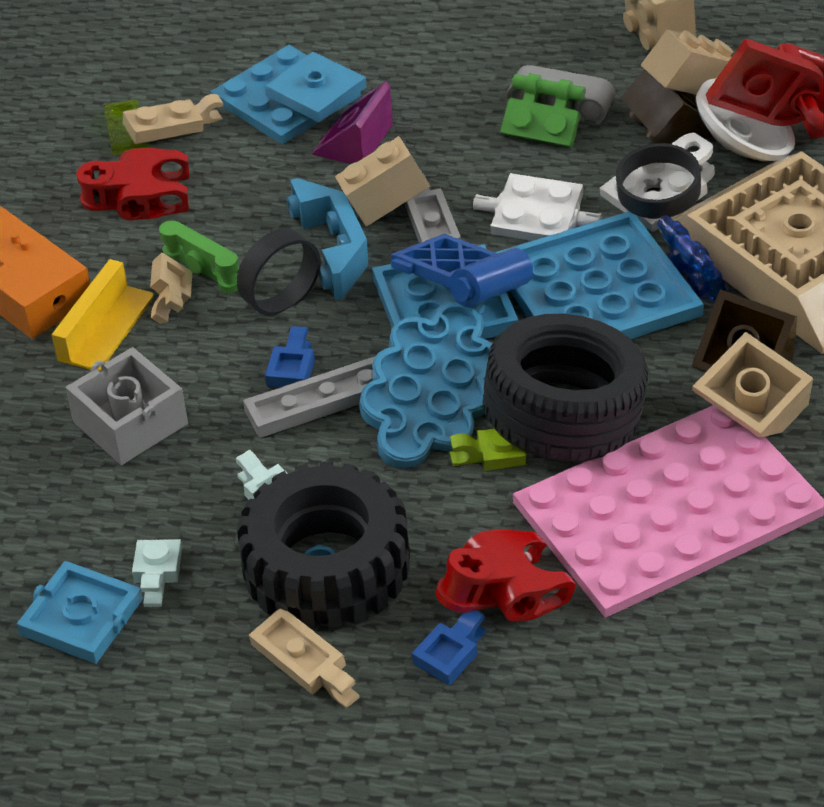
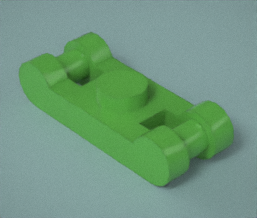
[159,221,239,293]

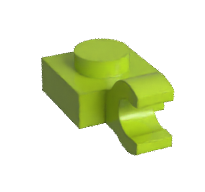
[450,429,526,471]

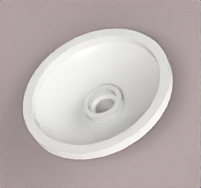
[696,79,795,161]

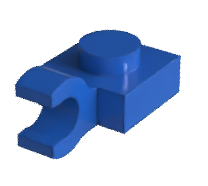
[265,326,315,388]
[412,610,486,686]

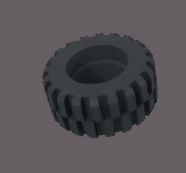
[237,462,410,630]

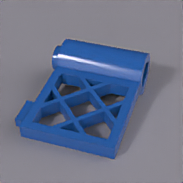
[391,234,533,308]

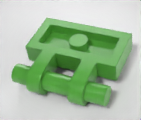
[500,73,586,148]

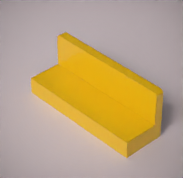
[51,259,154,371]

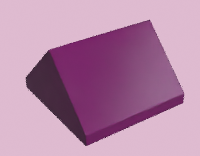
[312,81,393,164]

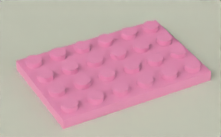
[513,405,824,618]

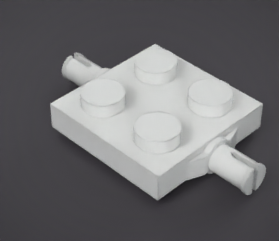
[473,173,602,241]

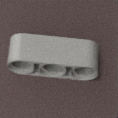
[506,65,616,124]

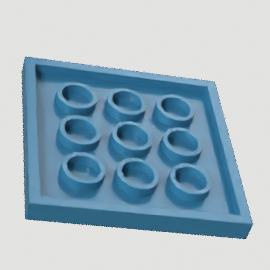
[496,211,704,339]

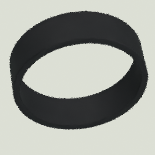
[616,143,701,219]
[237,228,321,316]

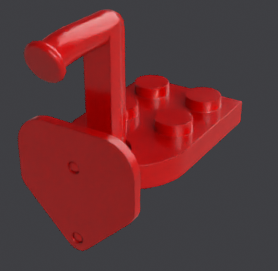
[705,38,824,139]

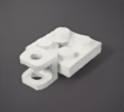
[600,133,715,232]

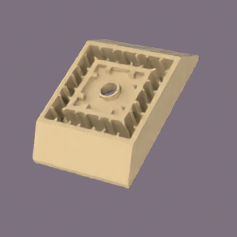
[659,151,824,354]

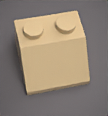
[335,136,430,227]
[692,332,813,438]

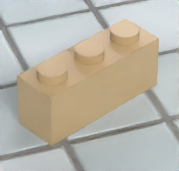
[641,30,733,95]

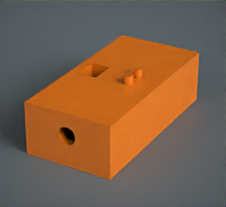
[0,206,90,339]

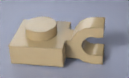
[150,253,192,323]

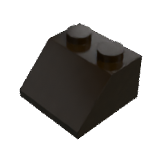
[621,69,713,144]

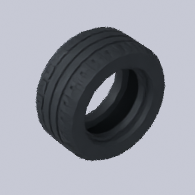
[482,313,648,462]

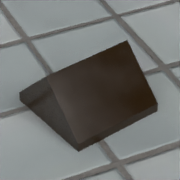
[692,289,797,372]

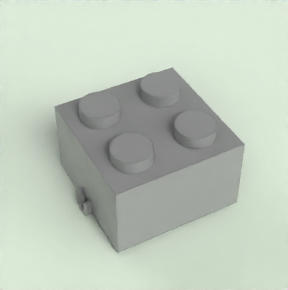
[65,347,188,465]

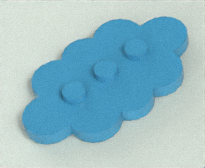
[359,301,492,468]

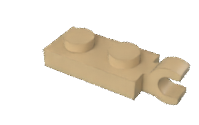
[123,94,223,144]
[249,608,359,708]

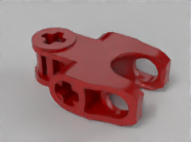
[76,148,190,221]
[435,529,577,622]

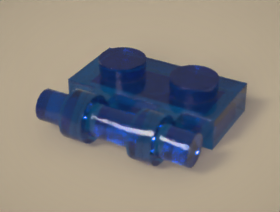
[657,215,727,303]

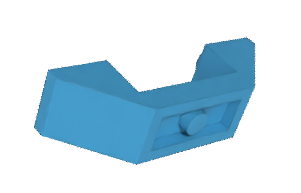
[286,178,369,301]

